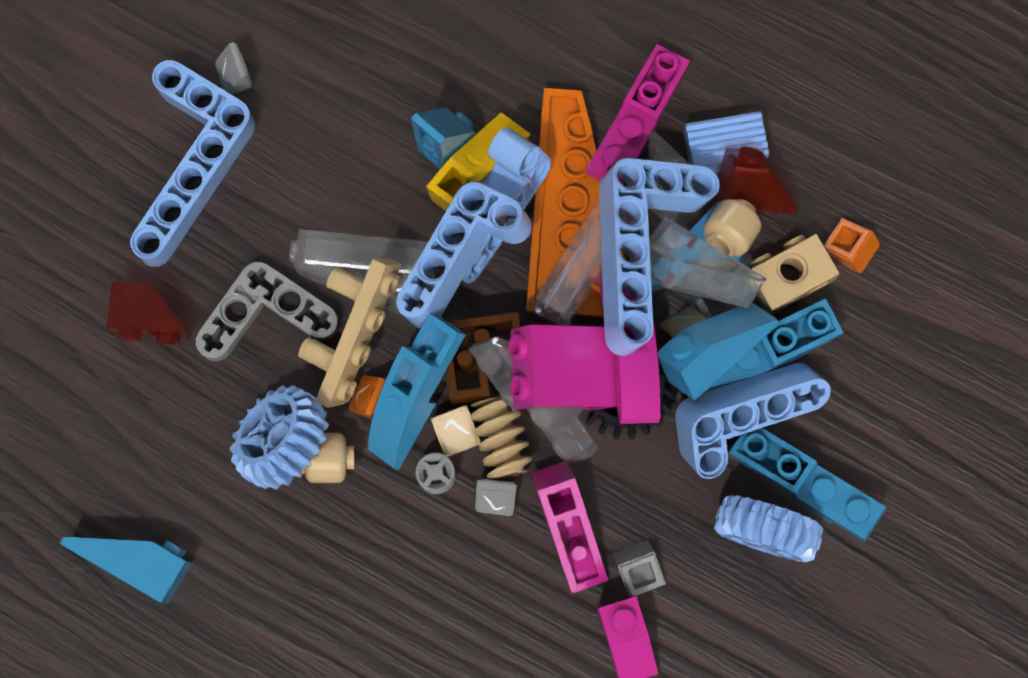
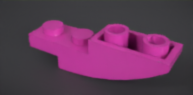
[586,44,690,185]
[598,275,660,424]

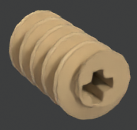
[471,395,533,480]

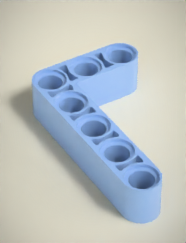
[130,60,255,267]
[599,158,720,356]

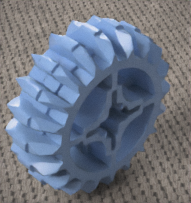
[230,385,329,490]
[714,495,823,562]

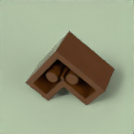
[447,312,520,406]

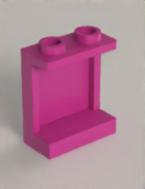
[508,325,617,410]

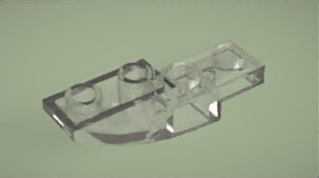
[469,336,598,463]

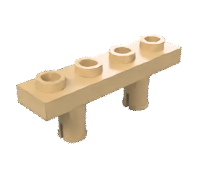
[298,258,402,408]

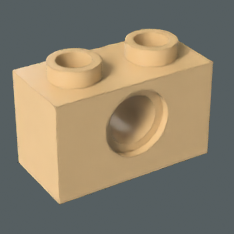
[745,234,840,315]

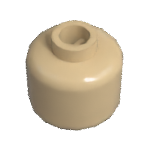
[703,199,761,258]
[302,433,354,483]

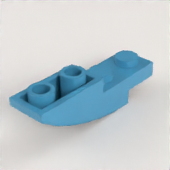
[705,299,844,392]
[368,313,466,470]
[729,428,886,543]

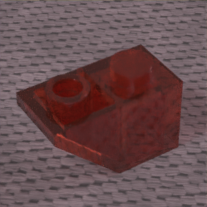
[107,282,192,345]

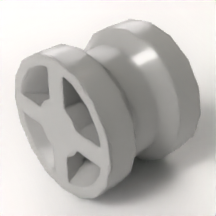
[416,453,456,494]

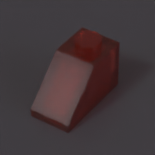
[717,146,798,214]

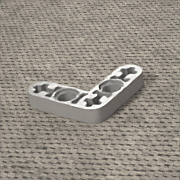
[196,262,339,361]

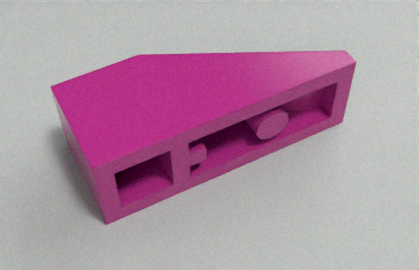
[530,461,609,594]

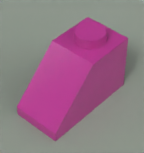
[597,596,658,678]

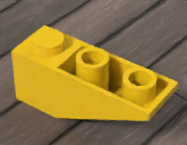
[426,112,531,211]

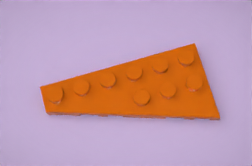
[526,88,625,319]

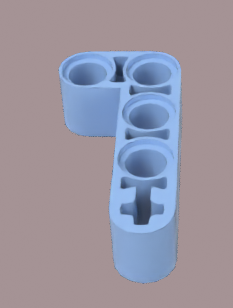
[443,127,552,283]
[396,182,532,328]
[675,363,831,479]

